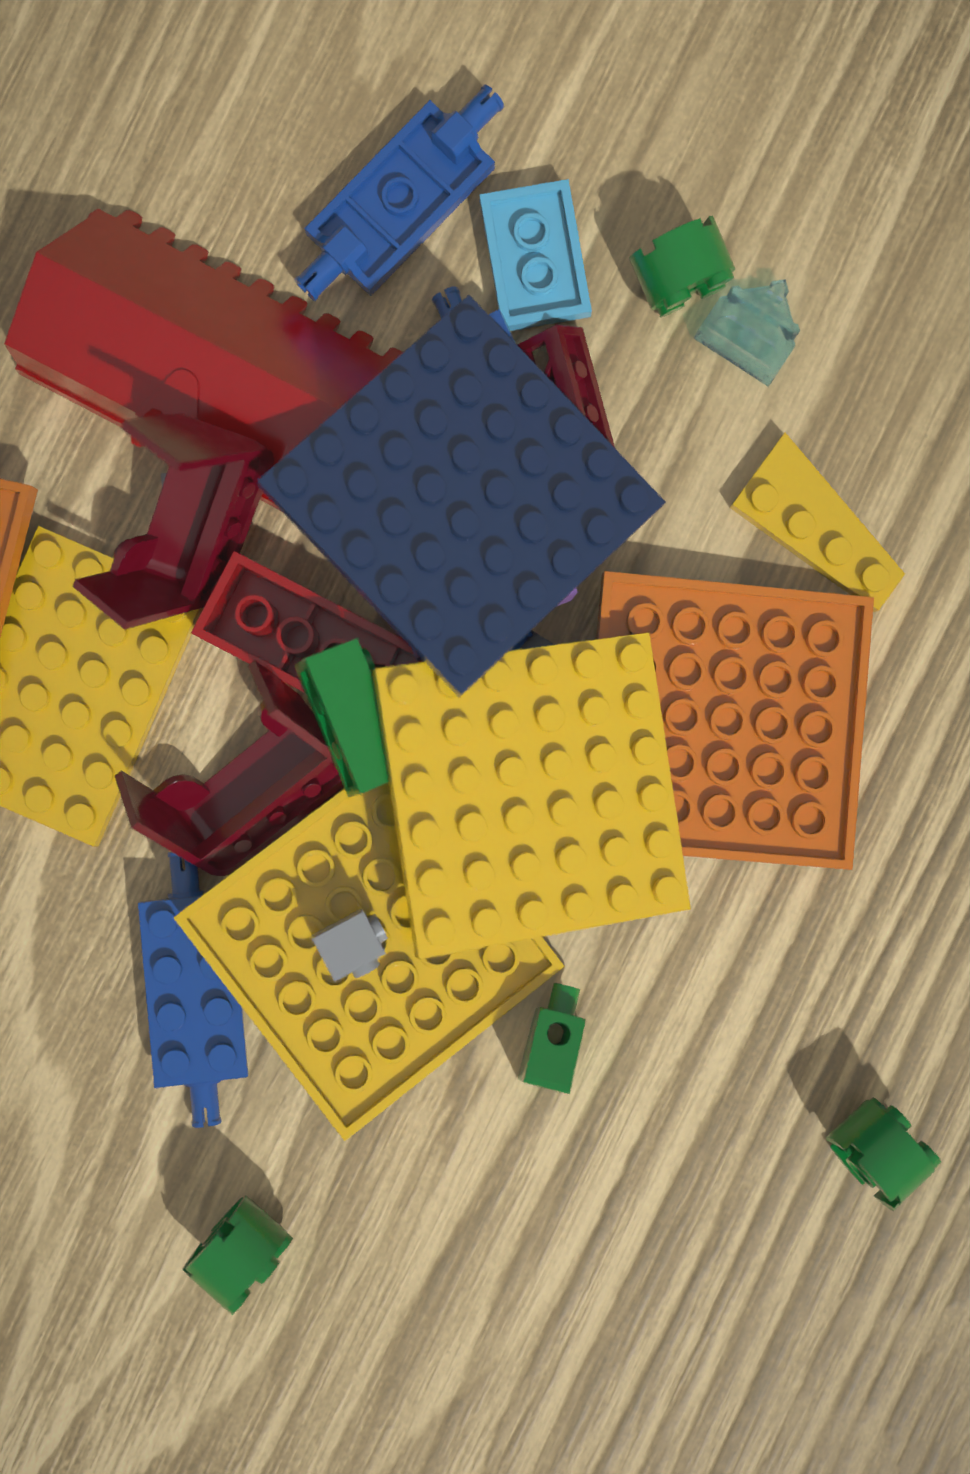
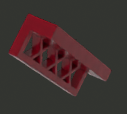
[517,324,615,448]

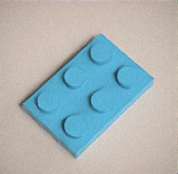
[479,179,592,331]

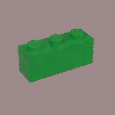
[294,639,390,797]

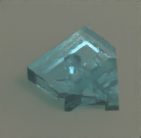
[694,279,800,387]

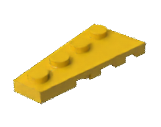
[729,432,905,612]

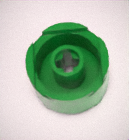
[629,216,735,318]
[826,1097,941,1211]
[182,1195,293,1315]

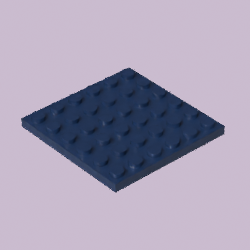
[257,295,666,698]

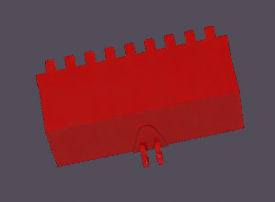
[4,208,403,511]

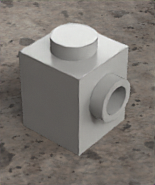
[311,909,388,982]

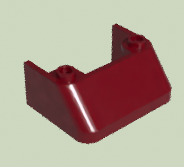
[73,413,274,630]
[115,660,344,876]

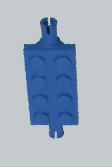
[294,84,504,301]
[138,852,248,1128]

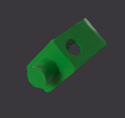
[518,983,586,1094]

